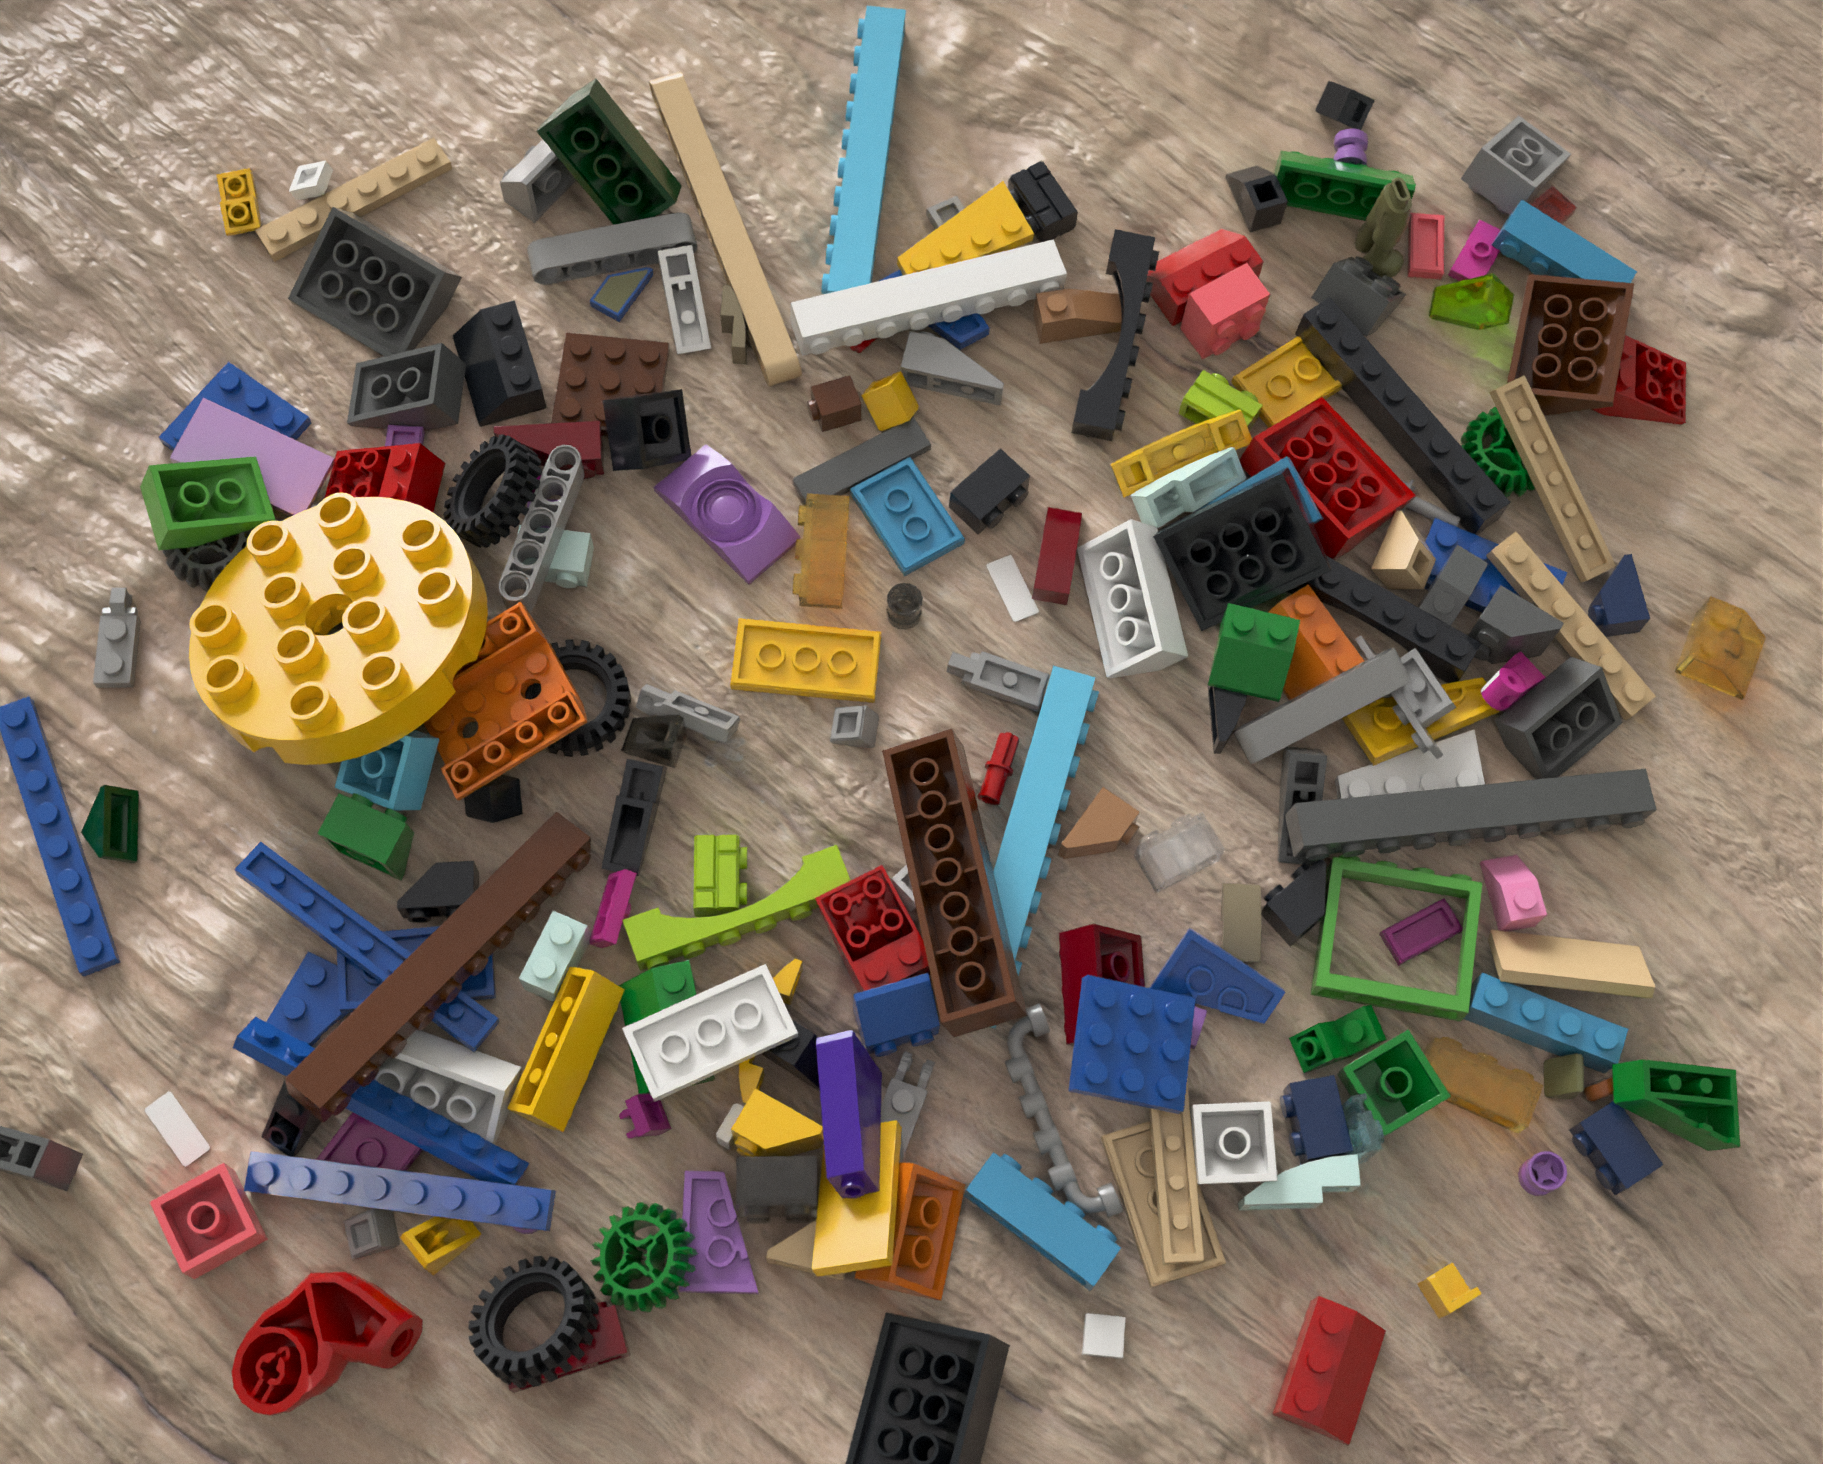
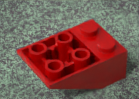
[1591,335,1686,425]
[324,443,446,512]
[815,865,931,992]

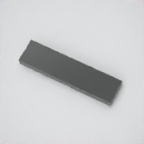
[792,417,931,511]

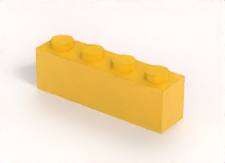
[507,966,625,1132]

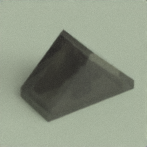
[621,715,687,768]

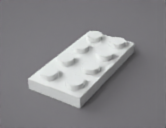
[622,964,798,1102]

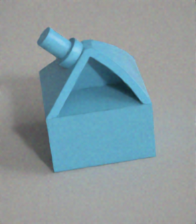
[335,730,439,810]

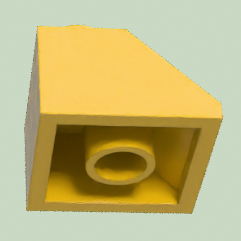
[731,1088,824,1163]

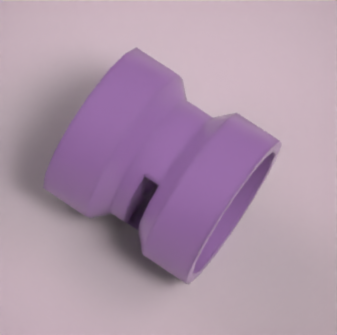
[1333,128,1368,166]
[1518,1151,1567,1196]

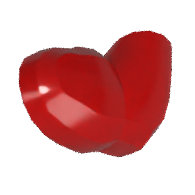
[232,1272,423,1416]

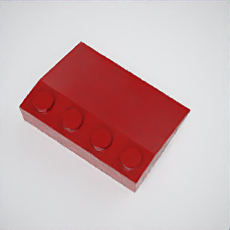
[1239,397,1416,560]

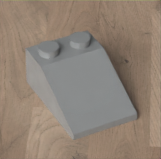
[1461,116,1571,215]

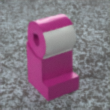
[1481,651,1546,711]

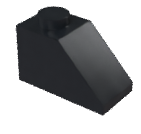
[762,1020,820,1092]

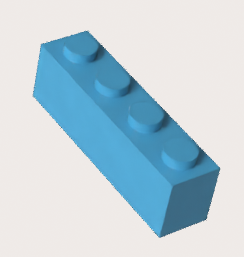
[1492,200,1637,283]
[1463,973,1628,1073]
[964,1152,1121,1291]

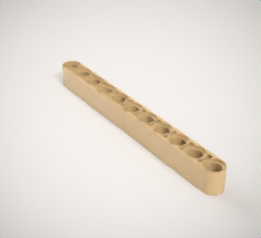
[649,71,802,387]

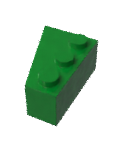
[1612,1059,1740,1151]

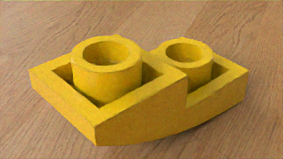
[216,168,261,236]

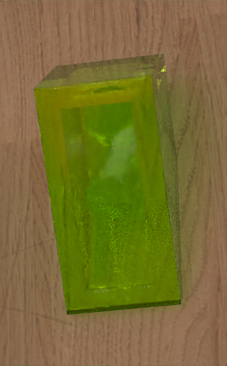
[1429,273,1514,330]

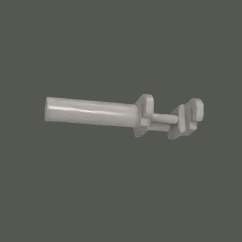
[1392,470,1461,527]

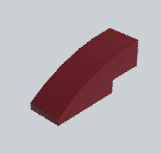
[1032,507,1082,605]

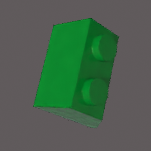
[1208,603,1300,702]
[317,793,414,880]
[1337,1029,1451,1141]

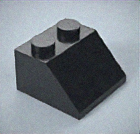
[602,389,692,471]

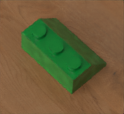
[618,960,715,1094]

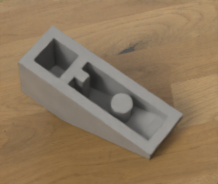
[900,331,1004,405]

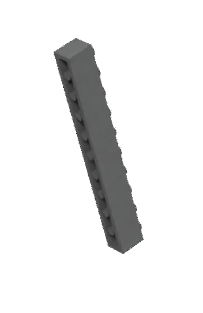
[1285,768,1657,861]

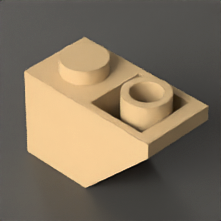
[1371,511,1436,589]

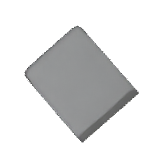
[830,705,879,748]
[344,1208,400,1259]

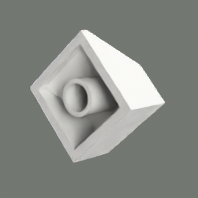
[1190,1102,1277,1185]

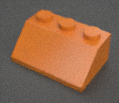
[1268,585,1364,700]
[854,1162,966,1301]

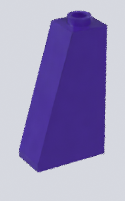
[816,1030,882,1199]

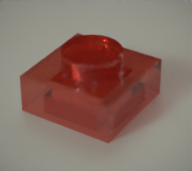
[1530,186,1577,224]

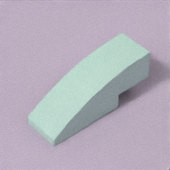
[1131,447,1246,528]
[1238,1154,1361,1211]

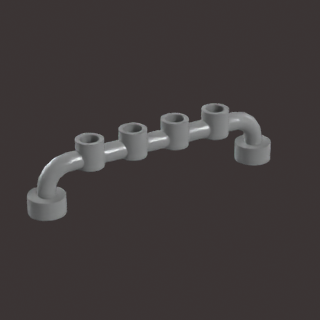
[1005,1004,1123,1218]

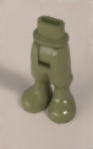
[1355,177,1412,277]

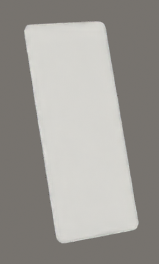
[986,555,1039,622]
[145,1091,210,1167]

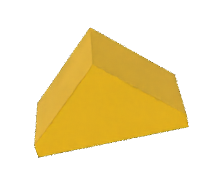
[400,1216,481,1276]

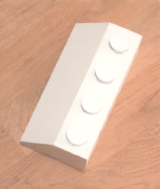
[1077,519,1188,678]
[375,1030,522,1144]

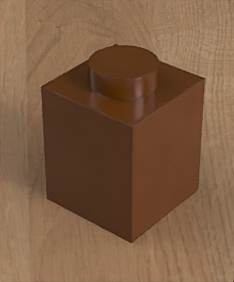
[807,375,862,432]

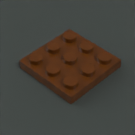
[551,332,670,436]

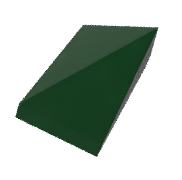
[81,784,139,863]

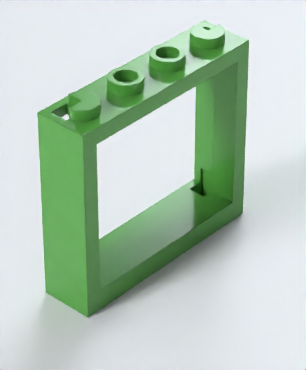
[1310,855,1482,1022]

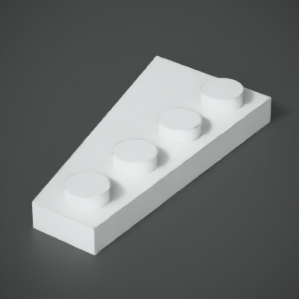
[1335,730,1485,799]

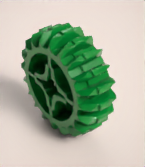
[1460,407,1535,497]
[590,1202,698,1313]

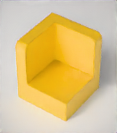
[861,371,919,431]
[1417,1262,1482,1318]

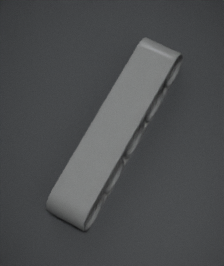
[527,212,698,285]
[499,445,584,612]
[1233,647,1411,764]

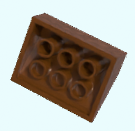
[1507,274,1634,416]

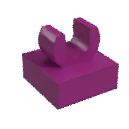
[619,1094,672,1138]

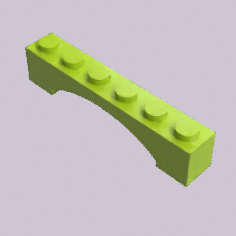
[623,845,850,971]

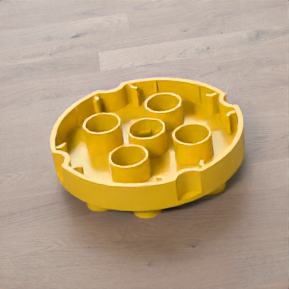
[189,493,488,765]

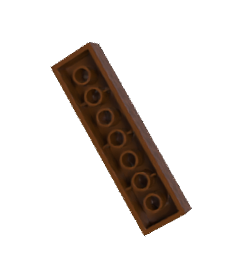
[882,728,1027,1037]

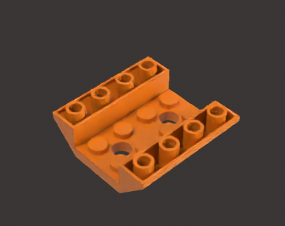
[424,602,588,801]

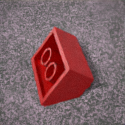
[1146,229,1264,327]
[1272,1296,1386,1446]

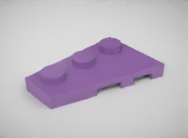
[679,1171,759,1294]

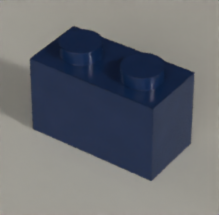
[1280,1075,1353,1165]
[1569,1101,1663,1195]

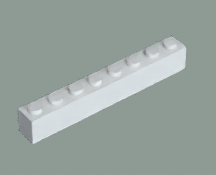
[790,239,1067,356]

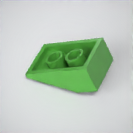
[140,456,275,551]

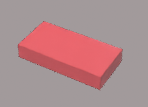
[1408,213,1444,280]

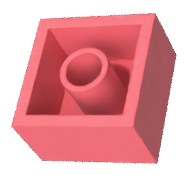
[1180,263,1270,359]
[150,1163,268,1279]

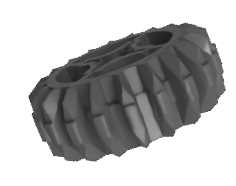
[163,529,253,592]

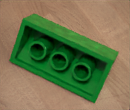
[1274,150,1416,221]

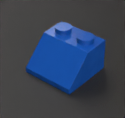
[853,973,940,1057]

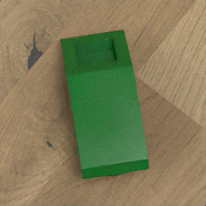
[1289,1005,1387,1073]

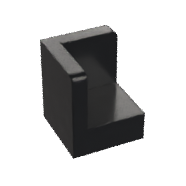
[1315,81,1375,130]
[464,775,523,823]

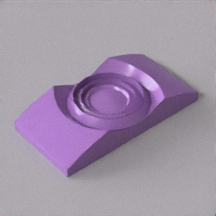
[653,444,801,585]

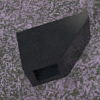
[1225,166,1288,232]
[1261,859,1326,947]
[397,861,479,923]
[261,1080,322,1156]

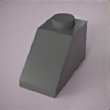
[1418,545,1488,626]

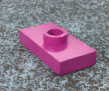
[1448,219,1500,290]
[589,869,637,948]

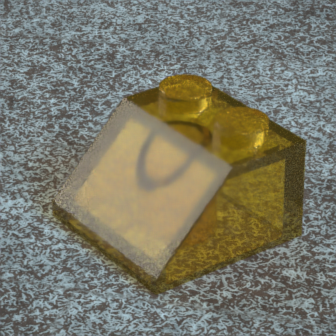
[1675,596,1766,700]

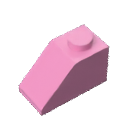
[1480,855,1547,931]

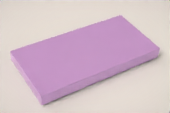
[170,398,335,517]

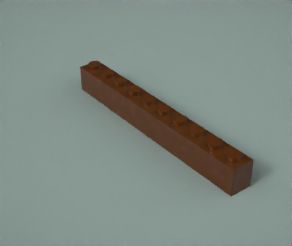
[285,811,591,1123]

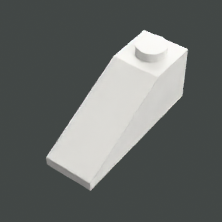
[657,245,711,354]

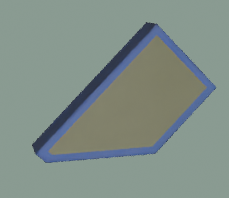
[590,267,654,322]

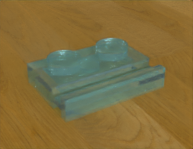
[1342,1093,1384,1164]

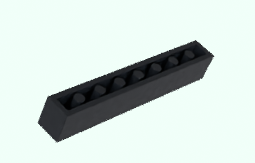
[1295,297,1511,535]

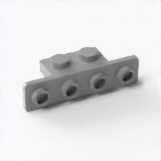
[1355,636,1456,759]

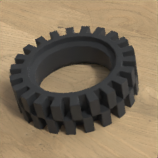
[443,434,542,548]
[525,639,631,757]
[468,1256,599,1388]

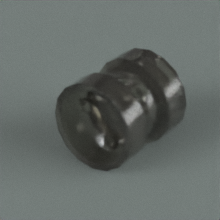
[886,583,923,630]

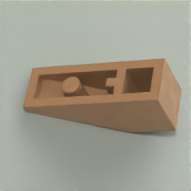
[1033,288,1121,344]

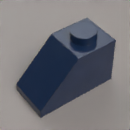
[1588,554,1650,637]

